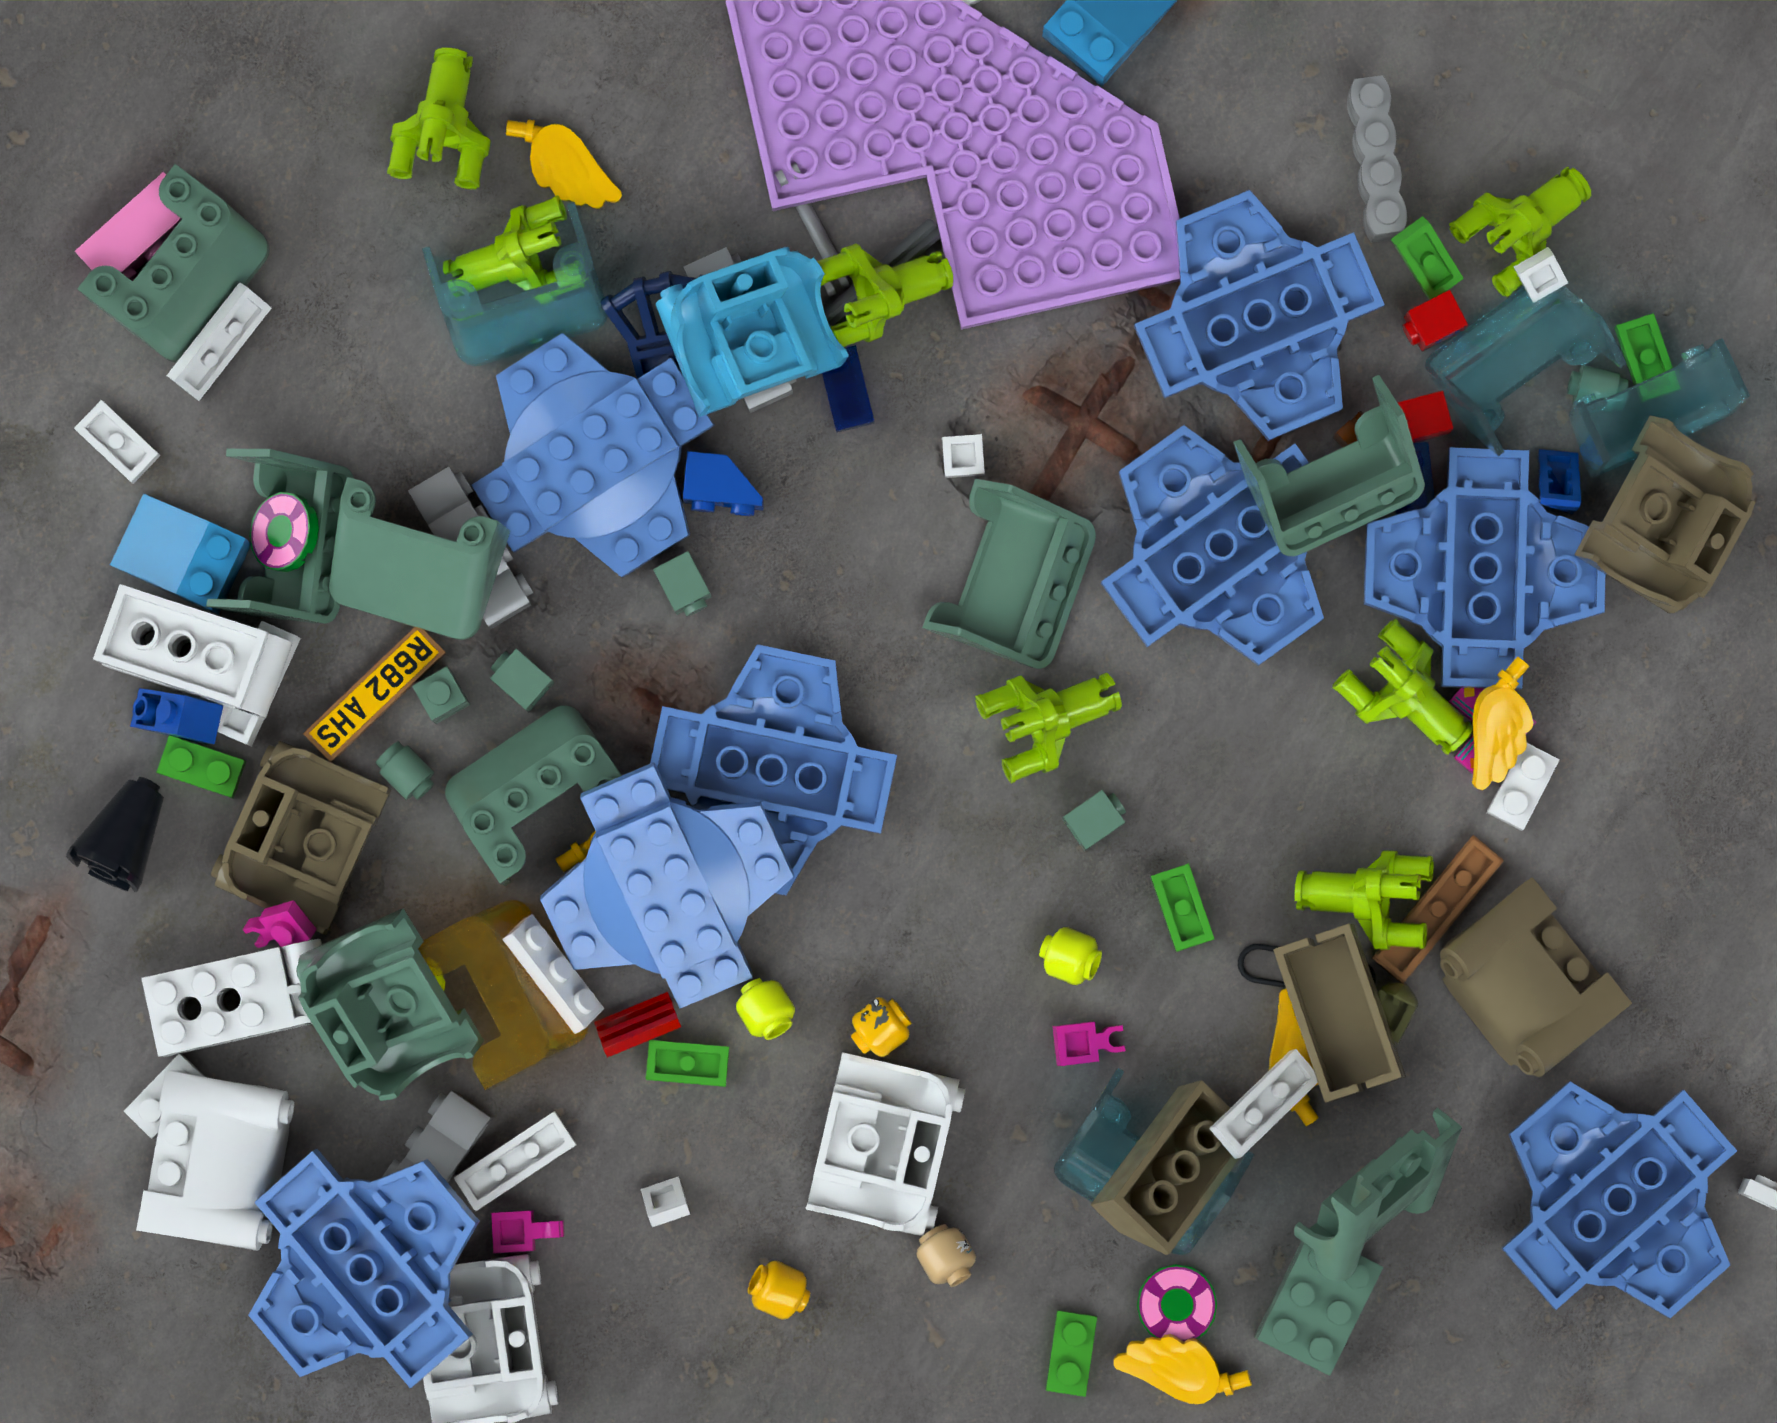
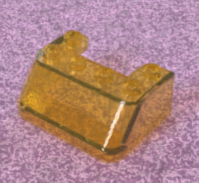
[418,900,589,1090]

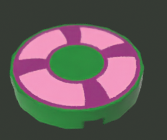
[250,492,319,572]
[1136,1264,1217,1342]

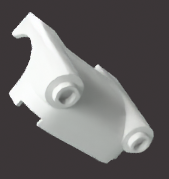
[806,1052,966,1236]
[136,1071,294,1251]
[423,1254,559,1423]

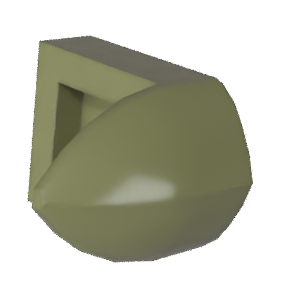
[1378,983,1419,1043]

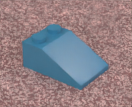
[1042,0,1178,87]
[110,494,251,615]

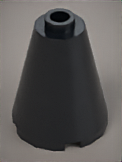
[66,777,164,892]

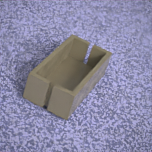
[1273,923,1406,1103]

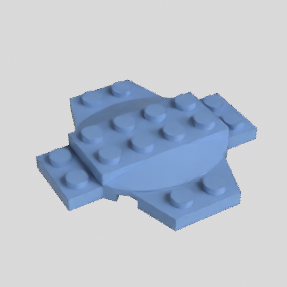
[1134,190,1385,441]
[472,333,715,577]
[1101,425,1324,666]
[1364,447,1606,690]
[650,644,897,896]
[540,762,794,1009]
[1501,1081,1737,1318]
[248,1149,480,1388]

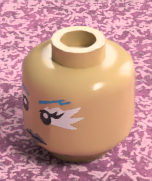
[917,1224,976,1287]

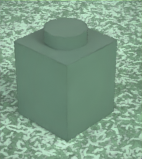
[653,551,712,617]
[490,649,555,713]
[412,666,470,724]
[1062,789,1126,852]

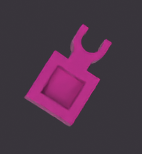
[243,900,317,948]
[1052,1021,1126,1066]

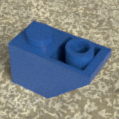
[683,451,764,516]
[130,688,223,744]

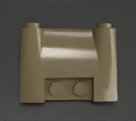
[1574,415,1756,613]
[211,741,391,935]
[1440,877,1632,1077]

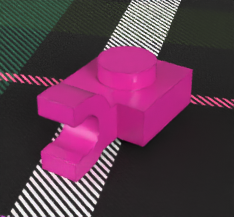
[491,1210,564,1253]

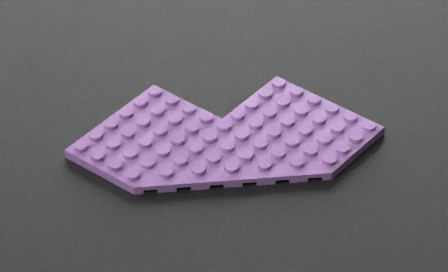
[725,0,1180,330]

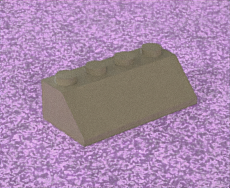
[1091,1080,1239,1255]

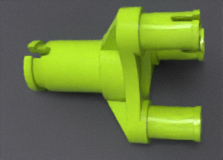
[387,48,491,190]
[1449,167,1592,297]
[443,195,588,303]
[816,243,954,347]
[1332,618,1473,755]
[975,673,1122,783]
[1295,850,1434,950]

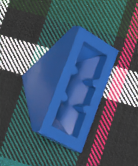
[1538,449,1581,514]

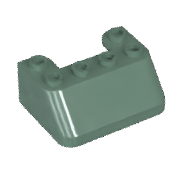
[77,164,269,362]
[445,706,622,886]

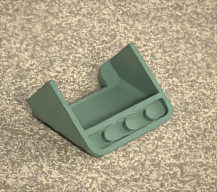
[329,477,510,640]
[922,479,1096,669]

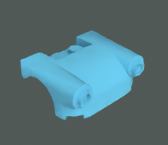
[656,247,849,417]

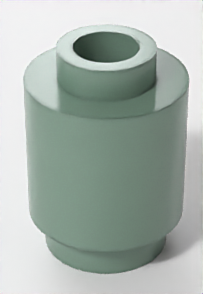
[1567,365,1628,412]
[375,741,435,800]

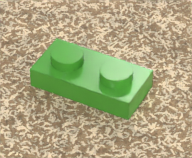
[1391,216,1464,300]
[1614,313,1680,402]
[156,735,246,799]
[1150,863,1214,952]
[646,1040,730,1087]
[1046,1310,1097,1397]

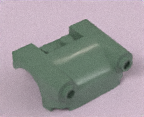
[296,908,484,1101]
[1294,1107,1462,1281]

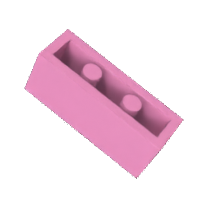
[75,172,181,281]

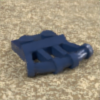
[600,271,702,379]

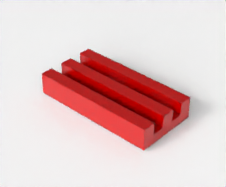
[594,992,681,1058]

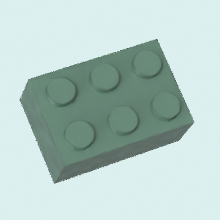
[1254,1241,1383,1376]

